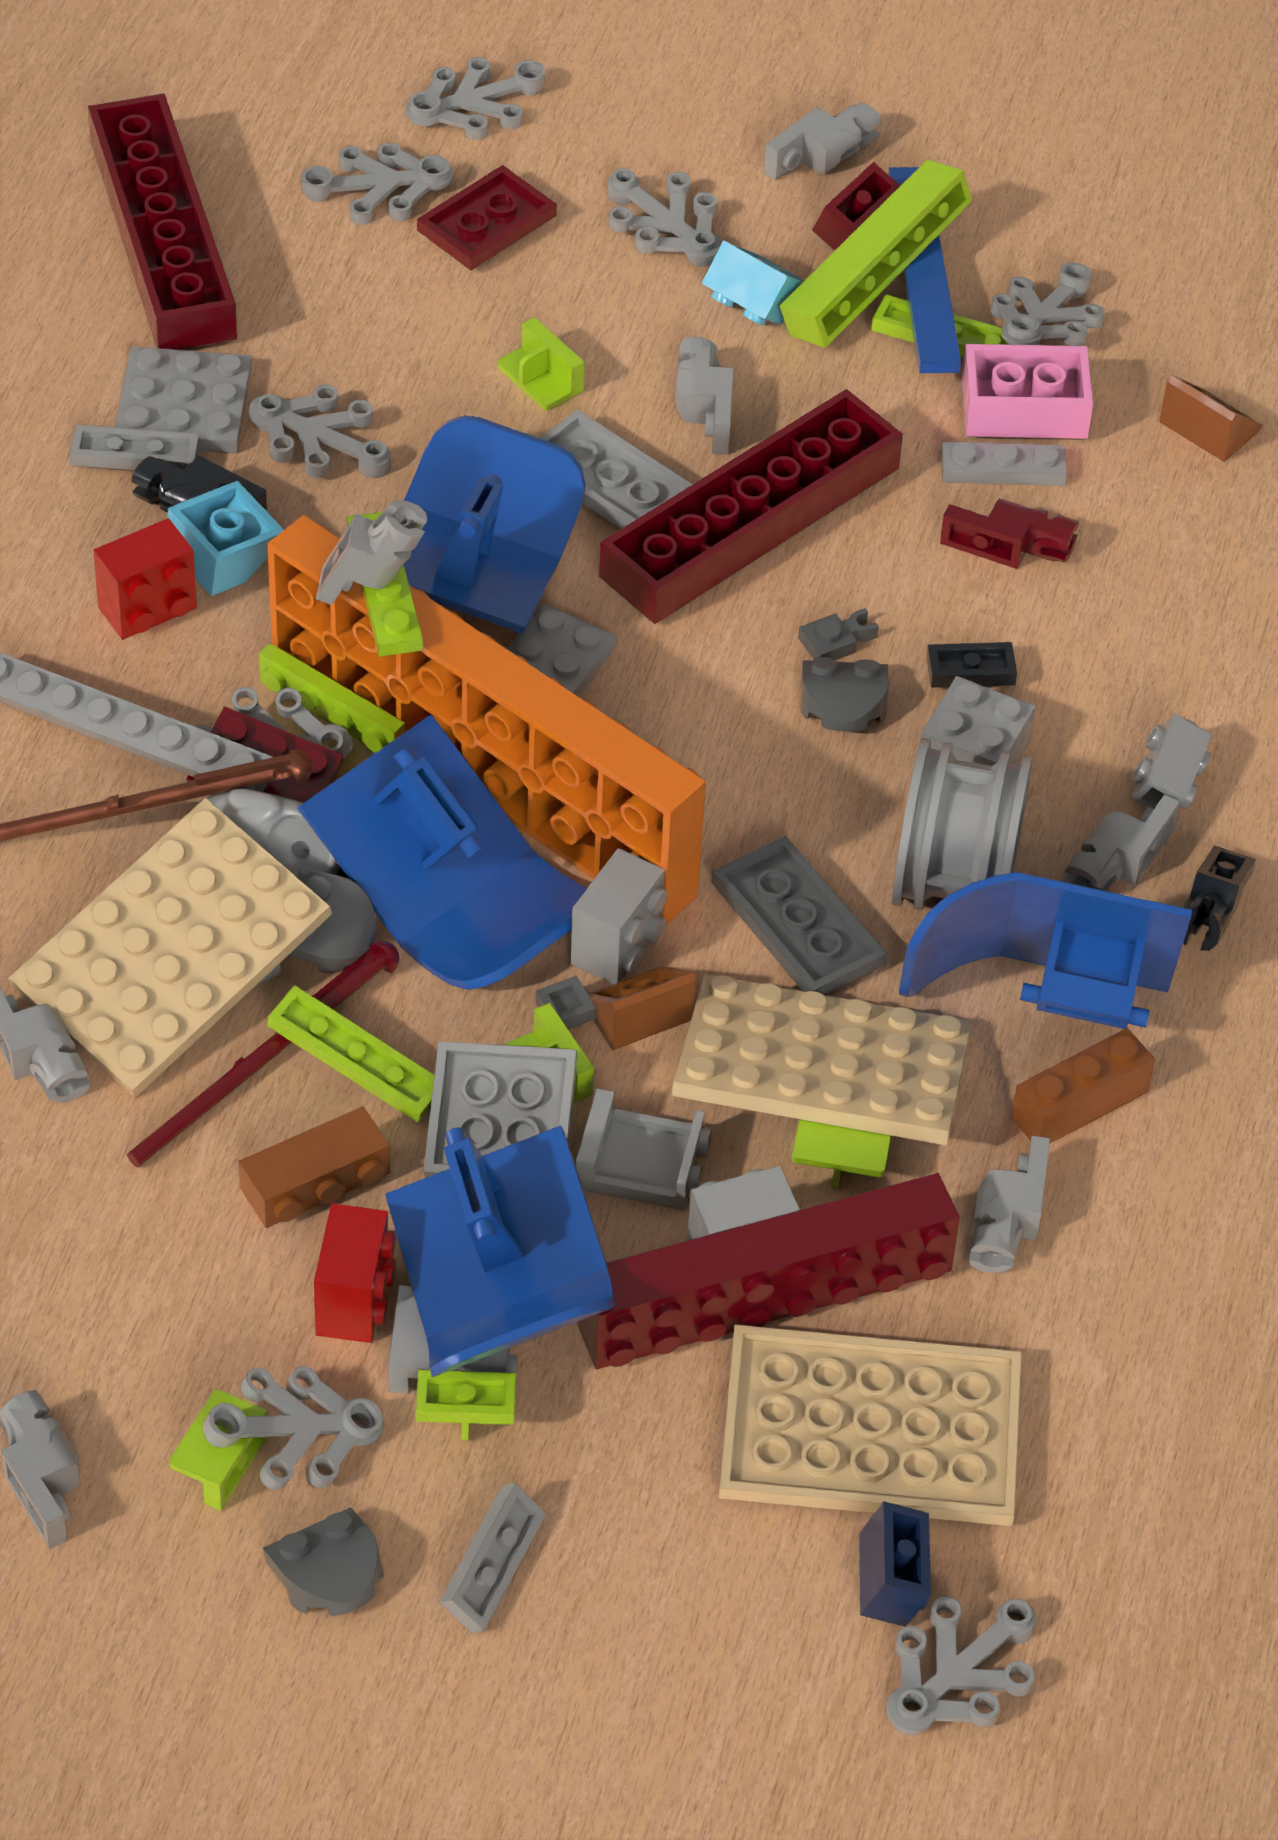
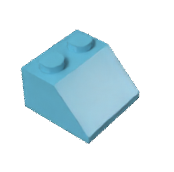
[702,240,805,326]
[167,480,284,596]

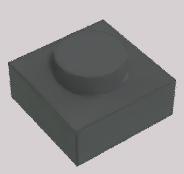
[536,975,597,1030]

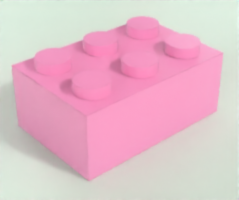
[962,344,1093,439]

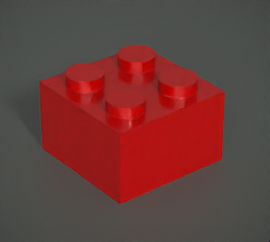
[93,518,197,640]
[314,1203,396,1343]

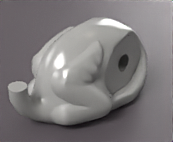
[193,788,342,877]

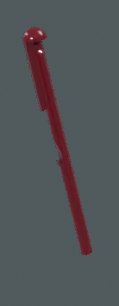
[127,941,400,1167]

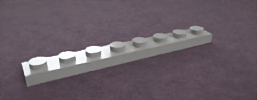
[0,653,273,792]

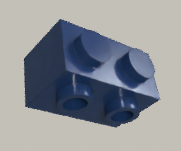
[859,1501,931,1627]

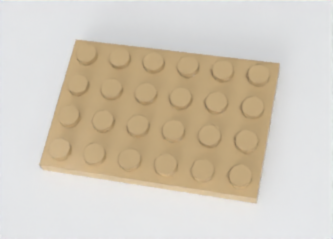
[8,798,332,1098]
[672,974,972,1146]
[719,1325,1022,1526]

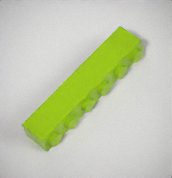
[779,159,972,348]

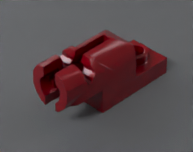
[940,498,1079,569]

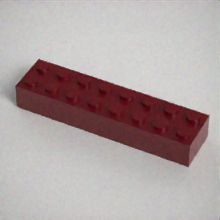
[88,93,237,350]
[599,389,903,624]
[577,1173,960,1370]

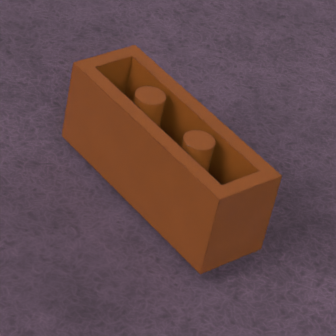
[1011,1027,1155,1143]
[239,1106,390,1228]

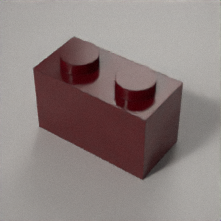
[812,162,900,251]

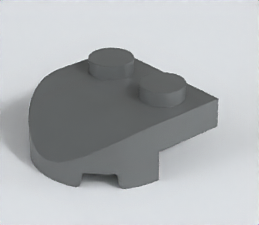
[801,657,889,731]
[288,866,376,973]
[263,1507,384,1616]

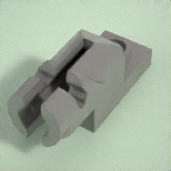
[764,103,881,181]
[675,337,734,455]
[316,500,428,605]
[1063,794,1180,891]
[0,986,90,1103]
[969,1136,1050,1273]
[0,1390,79,1549]

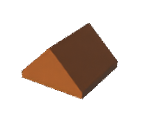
[1160,374,1263,462]
[588,966,696,1051]

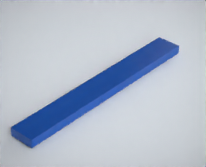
[888,167,961,374]

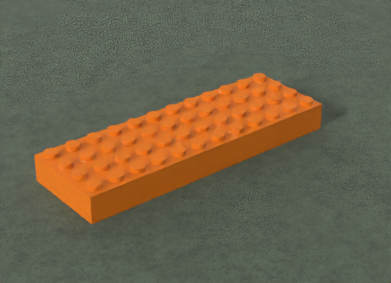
[267,515,706,926]

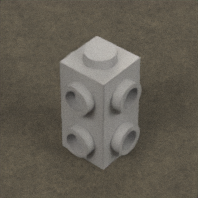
[1130,714,1212,809]

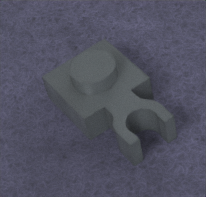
[798,608,879,660]

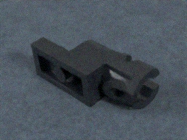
[131,455,267,512]
[1183,845,1256,951]

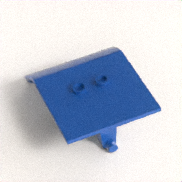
[404,415,586,634]
[297,714,587,990]
[899,872,1192,1029]
[385,1126,616,1377]

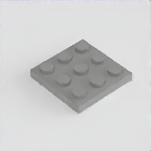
[115,347,252,453]
[423,1041,578,1178]

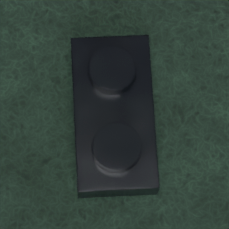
[926,642,1017,688]

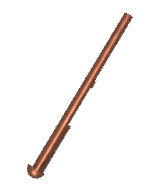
[0,750,312,841]

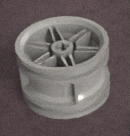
[892,738,1033,910]

